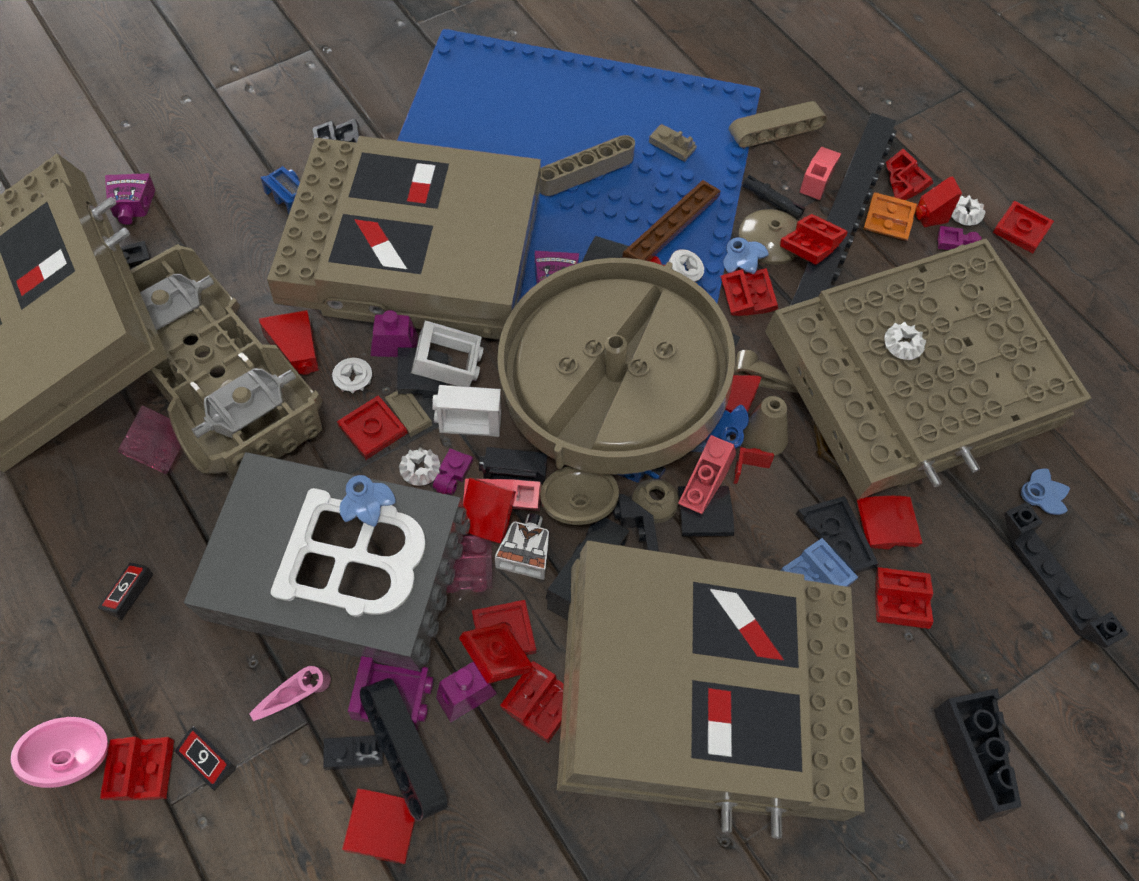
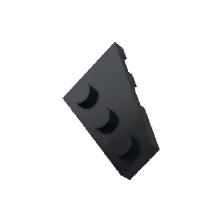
[796,496,879,574]

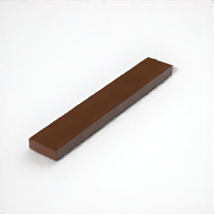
[622,180,721,261]

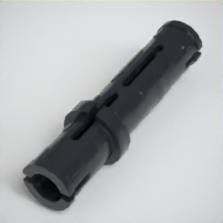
[742,174,806,220]

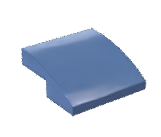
[781,538,858,587]

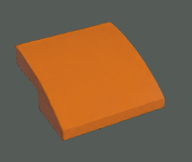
[863,192,917,241]

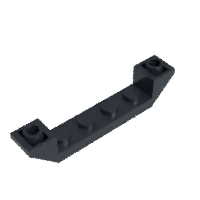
[613,494,659,552]
[1004,502,1129,648]

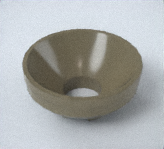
[632,479,679,523]

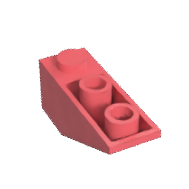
[799,147,841,200]
[678,435,736,514]
[463,479,542,512]

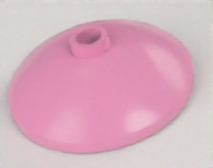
[11,717,108,788]

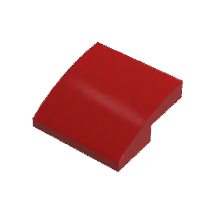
[780,214,848,264]
[721,268,779,316]
[463,478,516,544]
[857,496,923,550]
[875,567,933,629]
[500,661,564,743]
[100,737,174,801]
[342,789,415,864]

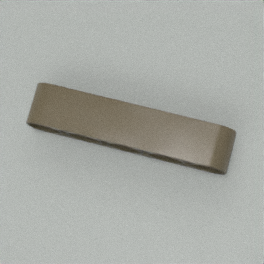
[729,101,827,148]
[539,135,635,196]

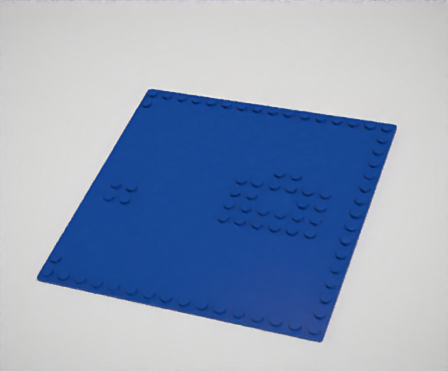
[397,29,760,303]

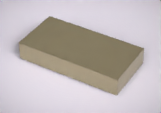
[385,391,432,437]

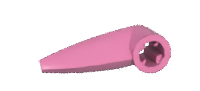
[250,666,331,721]

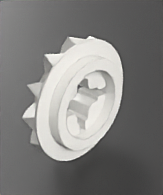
[951,195,986,225]
[669,250,704,282]
[885,322,926,360]
[332,358,372,394]
[399,447,441,486]

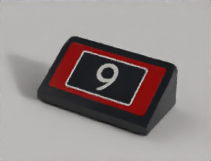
[98,562,154,620]
[174,726,236,791]

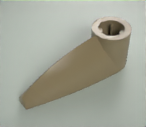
[734,350,799,393]

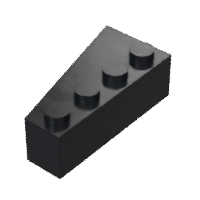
[545,517,629,621]
[934,688,1022,822]

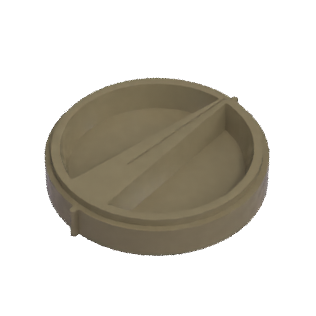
[497,258,735,474]

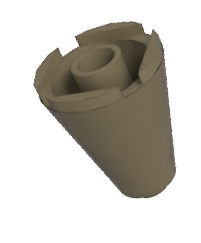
[741,396,789,456]

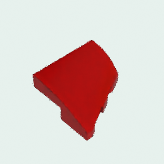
[886,149,933,200]

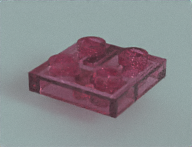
[117,406,181,474]

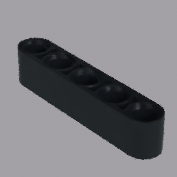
[360,678,448,821]

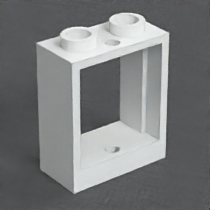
[411,320,483,387]
[433,385,501,437]

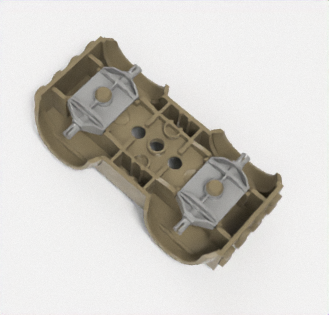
[131,244,323,482]

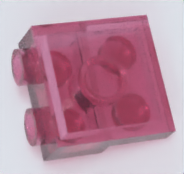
[446,536,492,593]

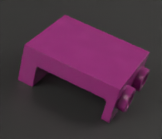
[348,656,434,730]

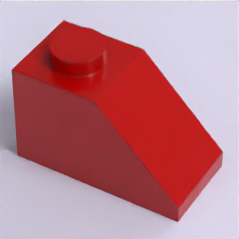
[915,177,962,227]

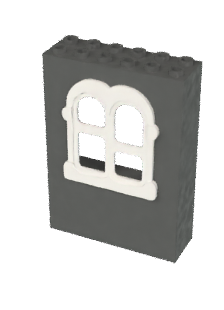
[184,452,471,672]

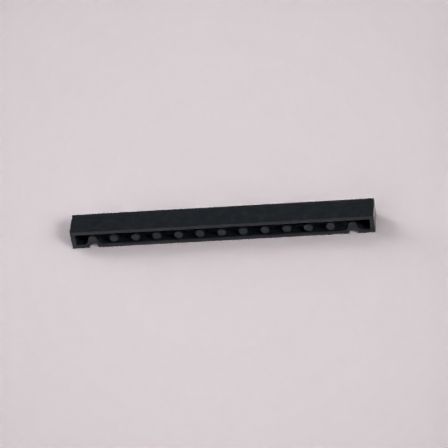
[774,113,897,349]

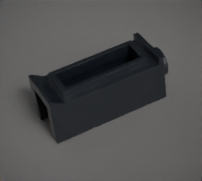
[479,447,548,485]

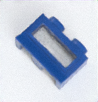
[260,166,300,215]

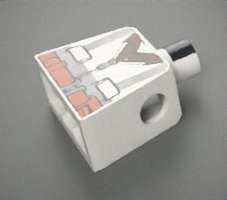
[495,513,549,580]

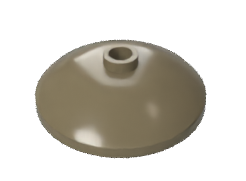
[738,209,798,265]
[540,466,619,525]

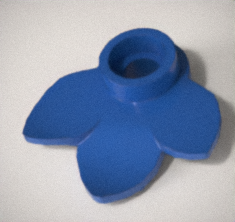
[706,405,749,449]

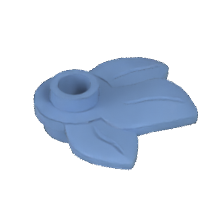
[723,237,769,274]
[1021,469,1070,515]
[340,475,396,527]

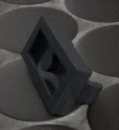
[323,735,384,771]

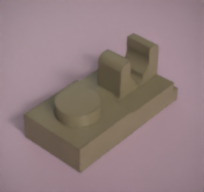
[649,124,697,162]

